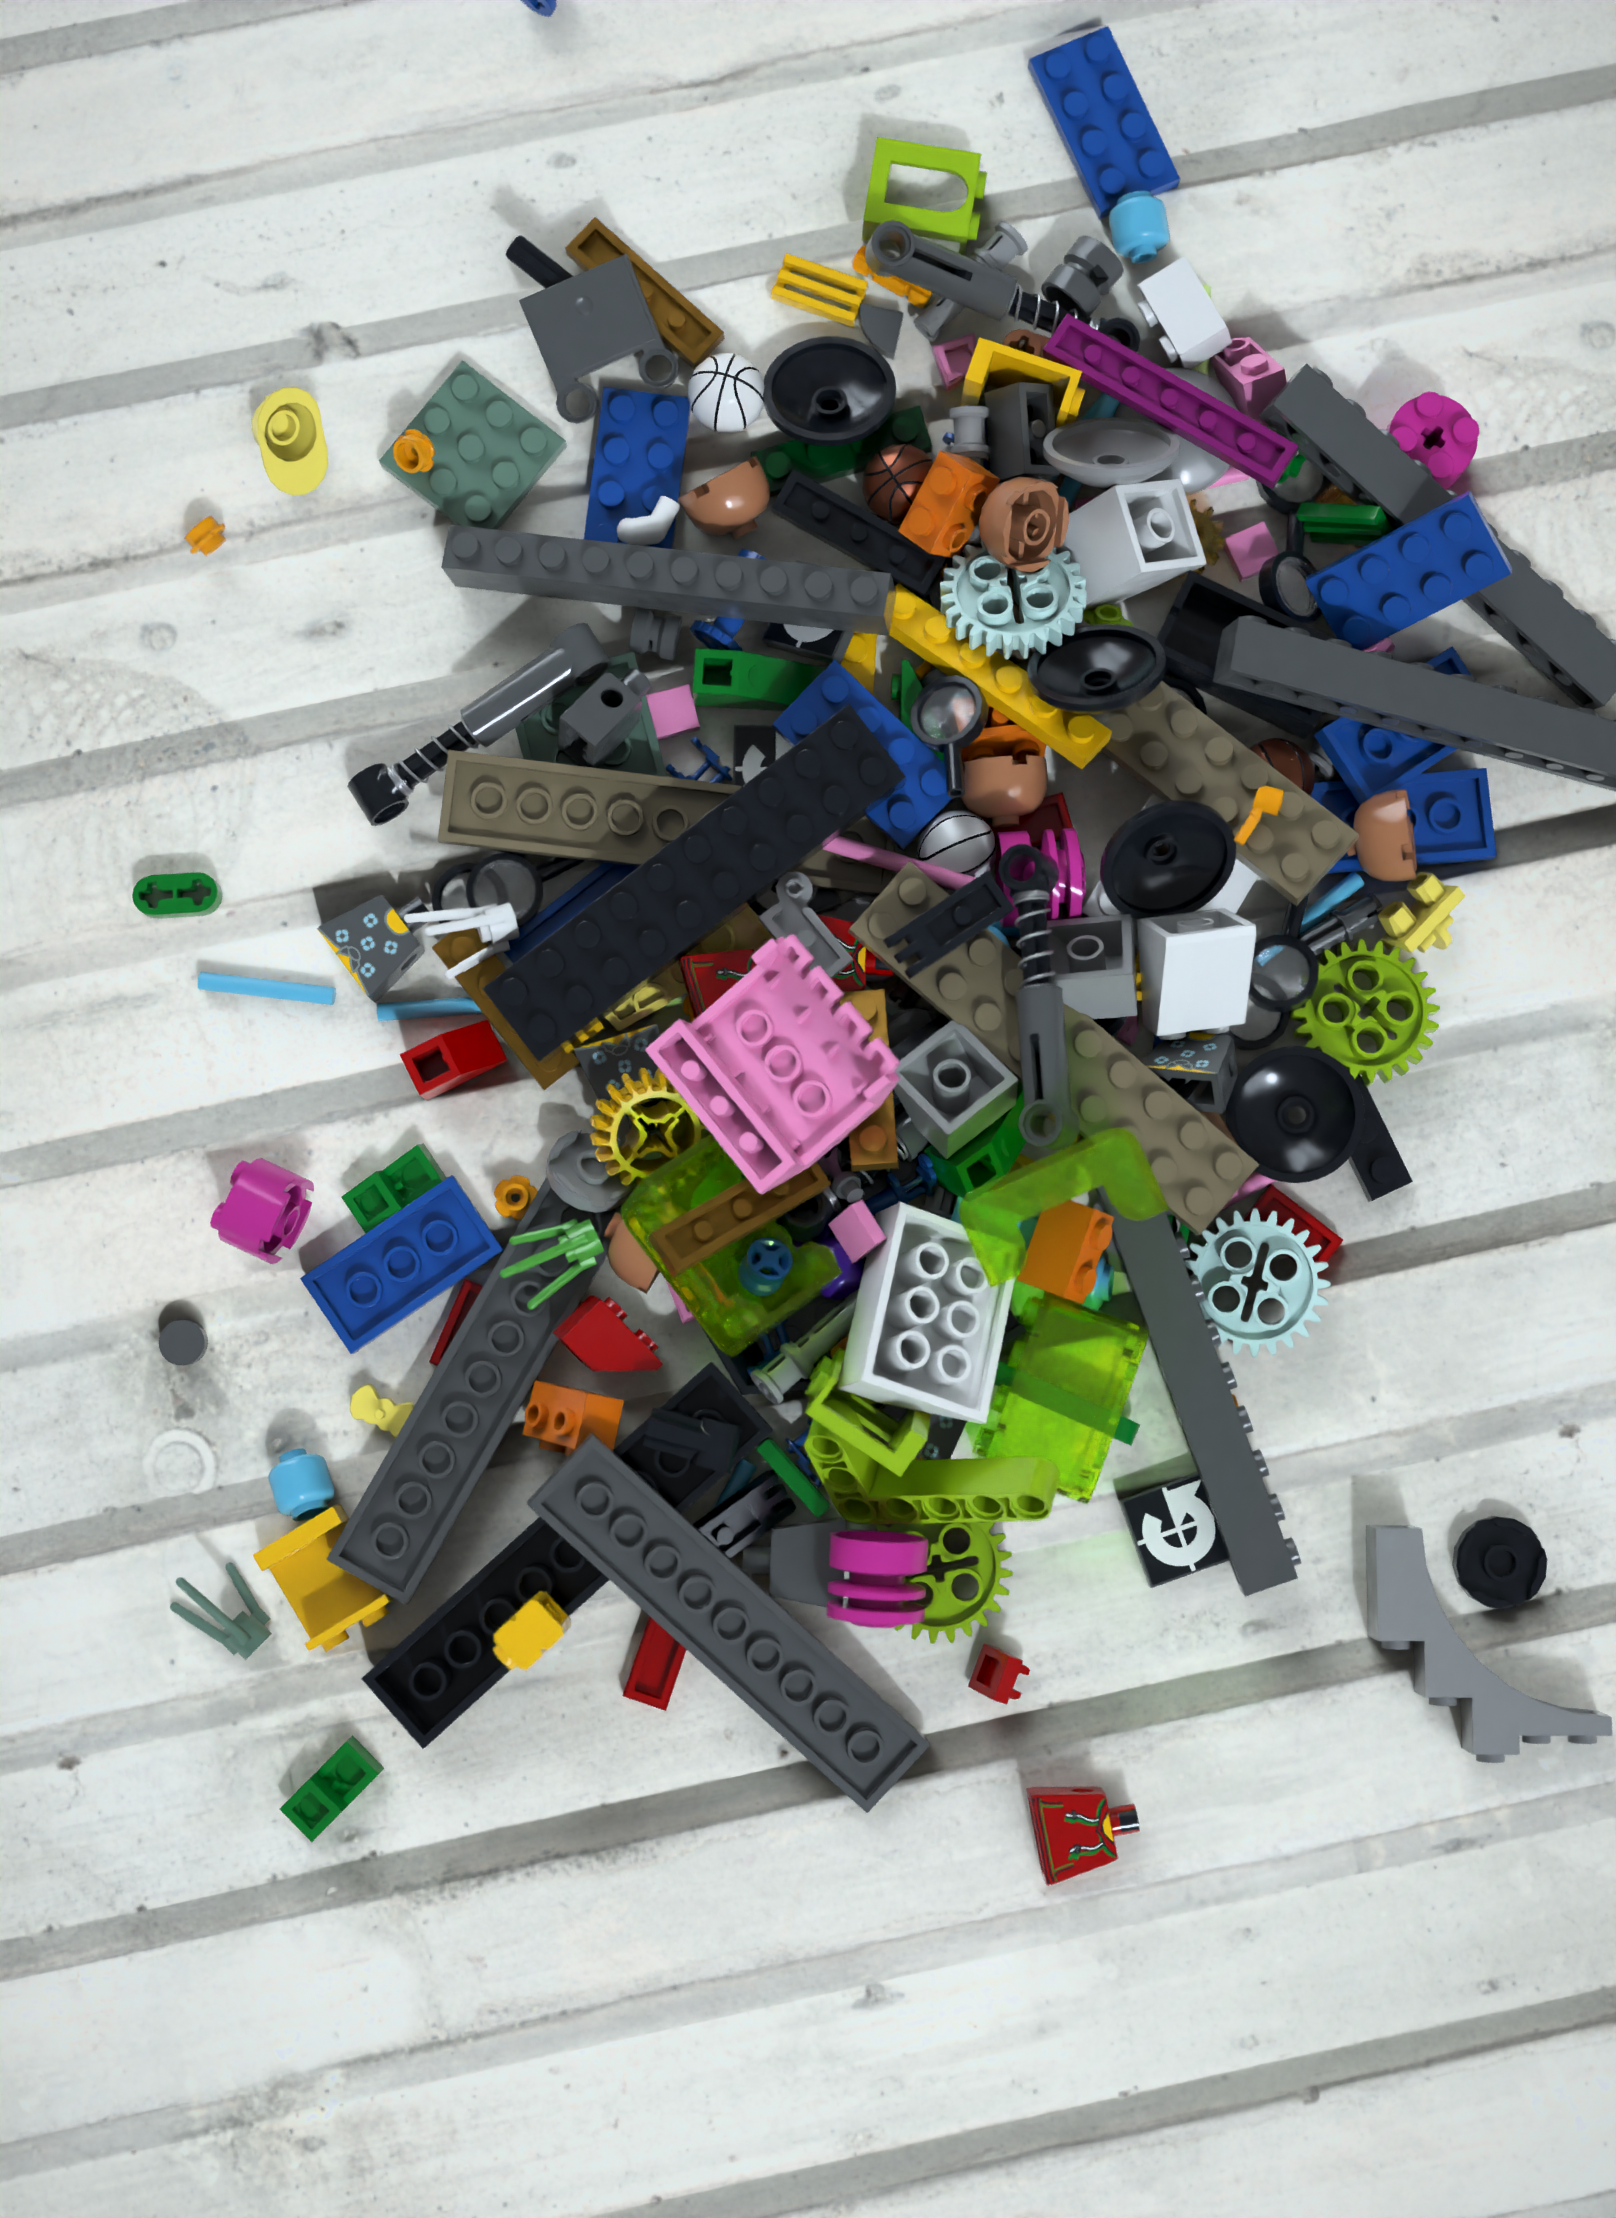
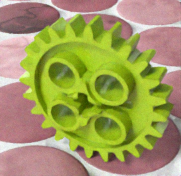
[1290,939,1440,1086]
[875,1522,1013,1644]

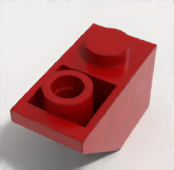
[400,1020,508,1101]
[553,1294,663,1371]

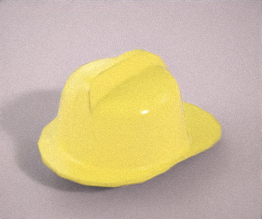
[252,387,328,495]

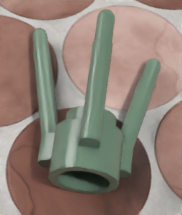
[170,1563,272,1660]

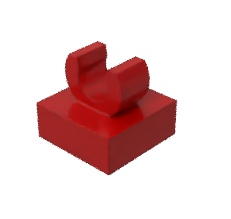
[968,1643,1030,1705]

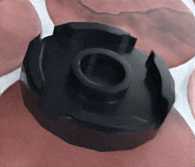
[1452,1516,1547,1609]

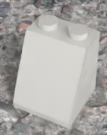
[1056,479,1207,610]
[1137,908,1256,1040]

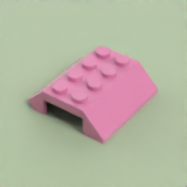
[644,934,901,1194]

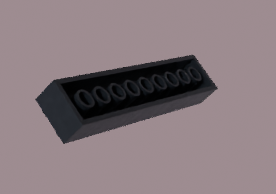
[482,704,906,1063]
[361,1361,773,1749]

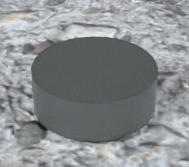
[159,1320,208,1365]

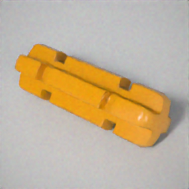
[852,246,933,308]

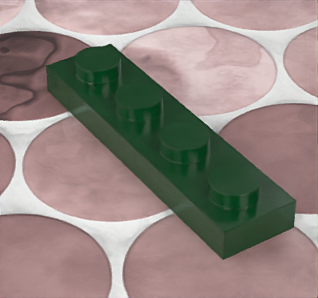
[751,405,932,497]

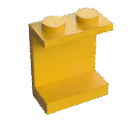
[960,337,1085,428]
[252,1504,394,1652]

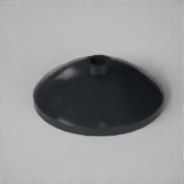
[763,336,896,446]
[1028,624,1166,714]
[1100,800,1236,919]
[1226,1046,1365,1183]

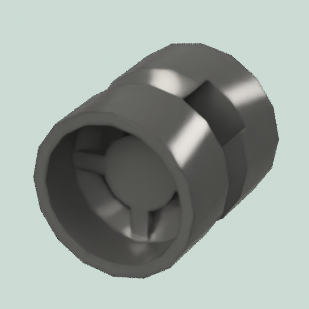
[1041,235,1124,319]

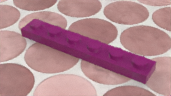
[1043,313,1298,489]

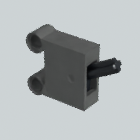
[506,235,680,424]

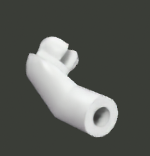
[617,496,680,546]

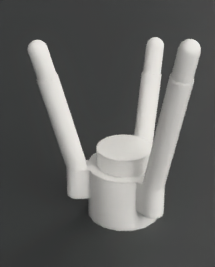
[404,903,519,979]

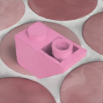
[1210,337,1287,427]

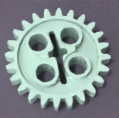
[940,540,1087,659]
[1184,1208,1330,1357]

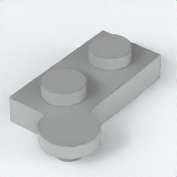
[759,872,853,979]

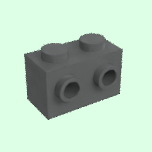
[984,382,1059,483]

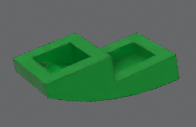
[341,1143,447,1233]
[280,1735,385,1842]

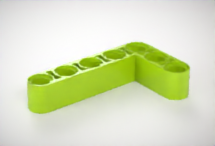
[804,1400,1060,1524]

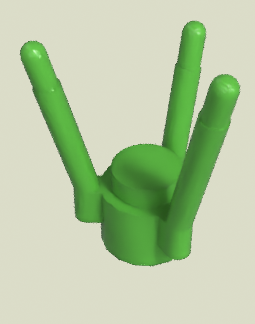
[500,1218,605,1310]

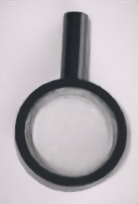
[1258,509,1322,625]
[466,853,587,929]

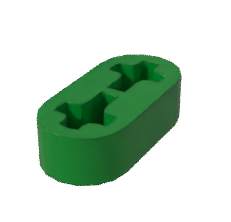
[132,872,222,919]

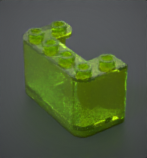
[959,1128,1170,1288]
[621,1134,843,1356]
[972,1290,1149,1505]

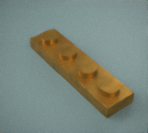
[565,217,725,370]
[432,928,580,1090]
[839,989,898,1172]
[648,1161,831,1278]

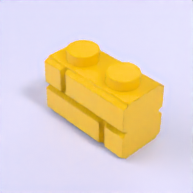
[493,1591,572,1671]

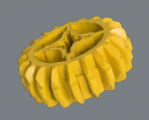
[590,1068,713,1191]

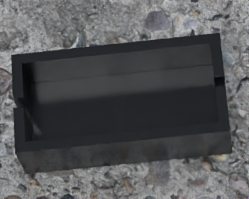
[1156,570,1353,740]

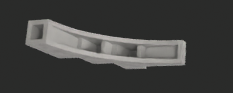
[1366,1525,1612,1763]

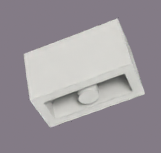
[1138,256,1233,369]

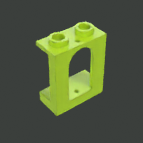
[862,137,987,256]
[805,1347,931,1477]

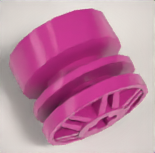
[995,828,1086,928]
[826,1530,928,1628]

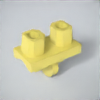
[1378,872,1466,953]

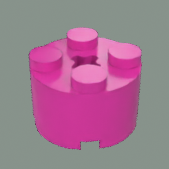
[1385,392,1479,490]
[210,1158,314,1264]

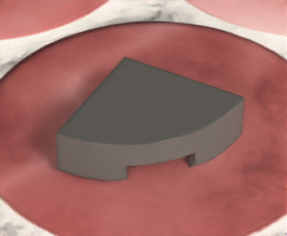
[859,303,904,360]

